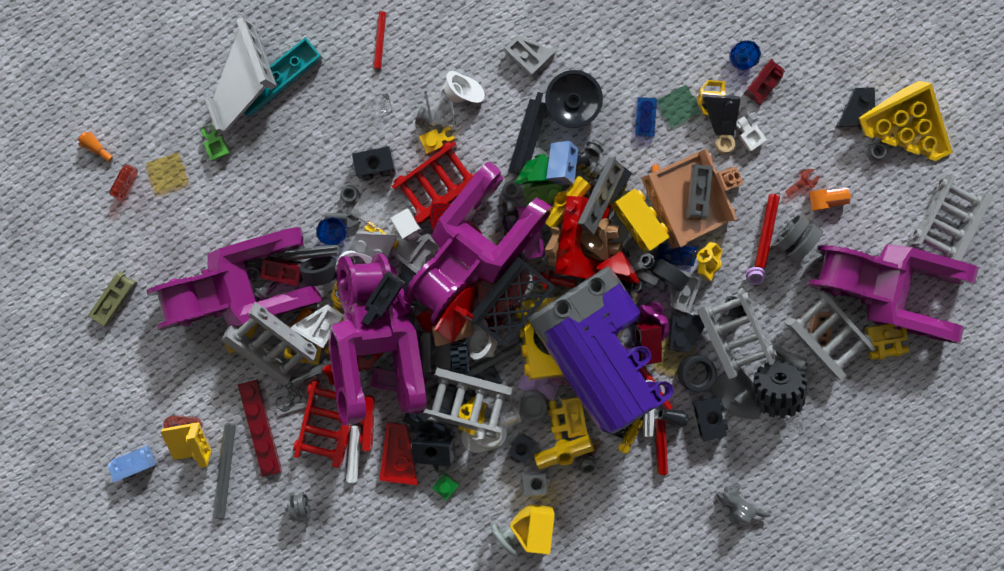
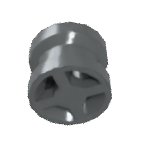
[415,106,436,129]

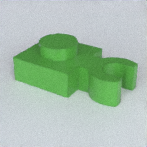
[201,125,230,161]

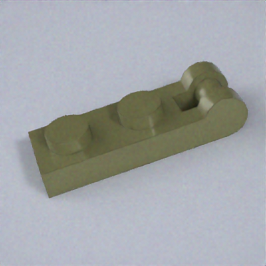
[88,271,137,326]

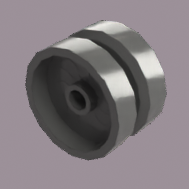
[772,213,823,263]

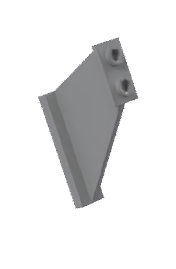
[205,17,277,136]

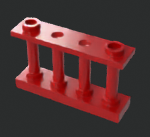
[392,141,477,225]
[293,380,352,468]

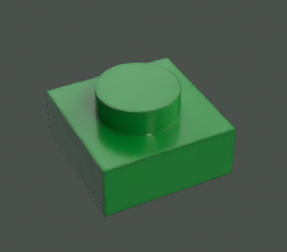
[432,472,459,500]

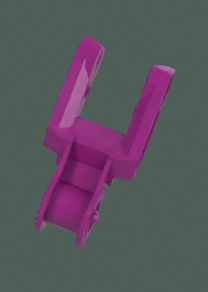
[403,161,553,326]
[146,227,323,330]
[808,244,979,344]
[329,253,426,426]

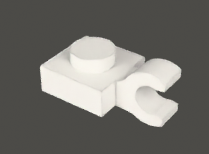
[736,117,767,152]

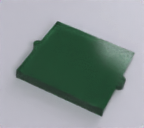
[657,85,701,128]

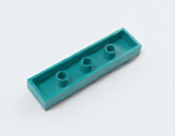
[244,37,323,118]

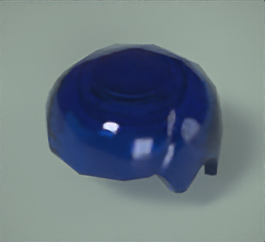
[729,40,761,71]
[316,217,348,246]

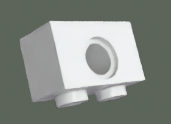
[391,208,423,241]

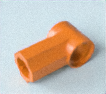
[809,188,851,211]

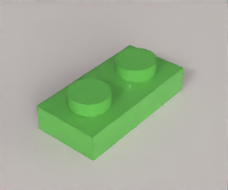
[523,181,563,206]

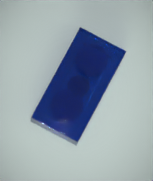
[635,97,657,137]
[656,243,698,266]

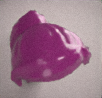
[638,302,669,341]

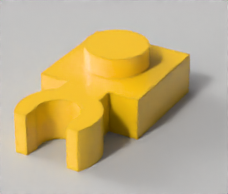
[419,127,455,155]

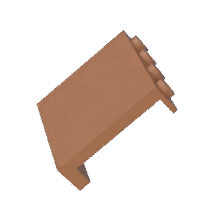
[641,148,737,249]

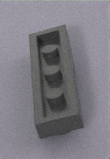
[578,157,624,235]

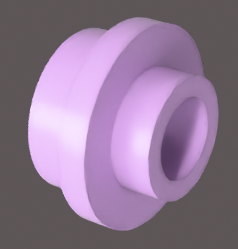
[746,267,766,285]

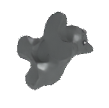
[716,485,771,525]

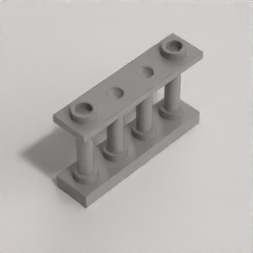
[910,175,994,261]
[697,288,777,379]
[784,291,876,380]
[221,302,317,386]
[424,368,512,438]

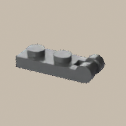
[685,164,713,221]

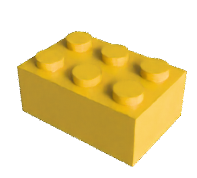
[611,188,669,253]

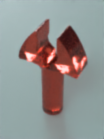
[785,169,820,196]

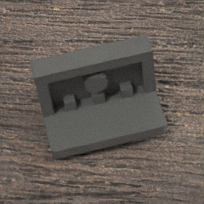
[416,331,452,372]

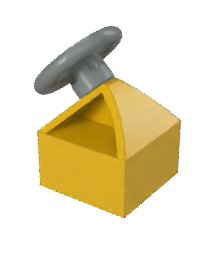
[491,504,554,556]

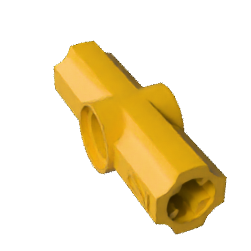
[545,176,591,229]
[534,435,594,470]

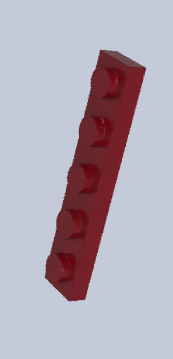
[237,379,282,477]

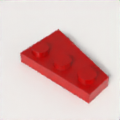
[379,422,418,485]

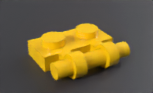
[865,324,909,360]
[548,396,587,440]

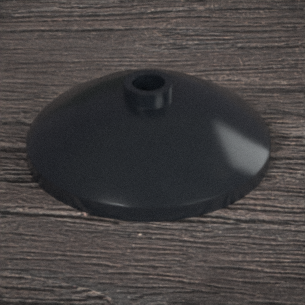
[545,70,603,128]

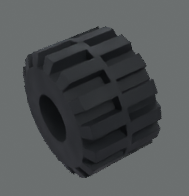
[753,361,807,418]

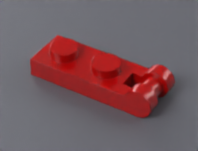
[359,395,375,451]

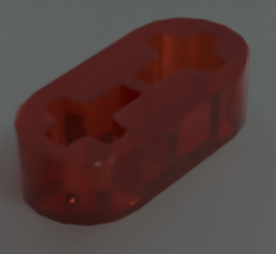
[109,164,138,200]
[163,415,203,428]

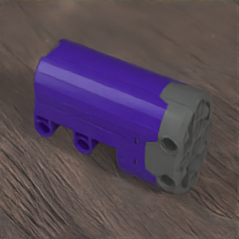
[528,266,674,433]

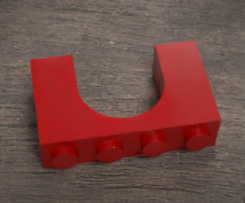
[555,196,611,279]

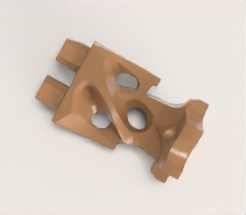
[545,218,623,266]

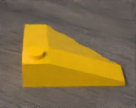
[859,81,953,161]

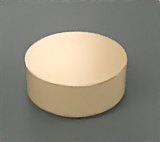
[715,135,735,154]

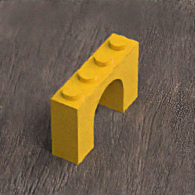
[515,297,564,381]

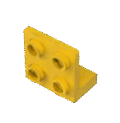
[161,422,212,468]

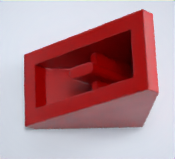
[596,251,639,284]

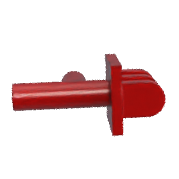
[534,270,577,289]

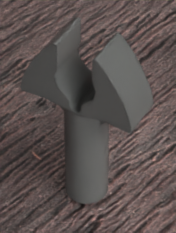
[324,206,361,228]

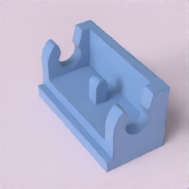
[546,141,578,185]
[108,445,156,482]

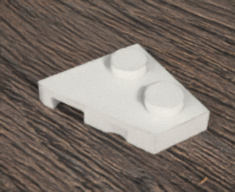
[291,304,344,348]

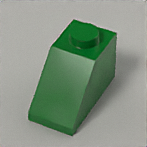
[515,154,549,185]

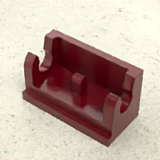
[743,59,785,106]
[260,256,303,286]
[635,321,662,365]

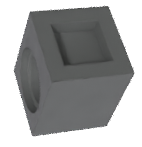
[522,472,550,496]

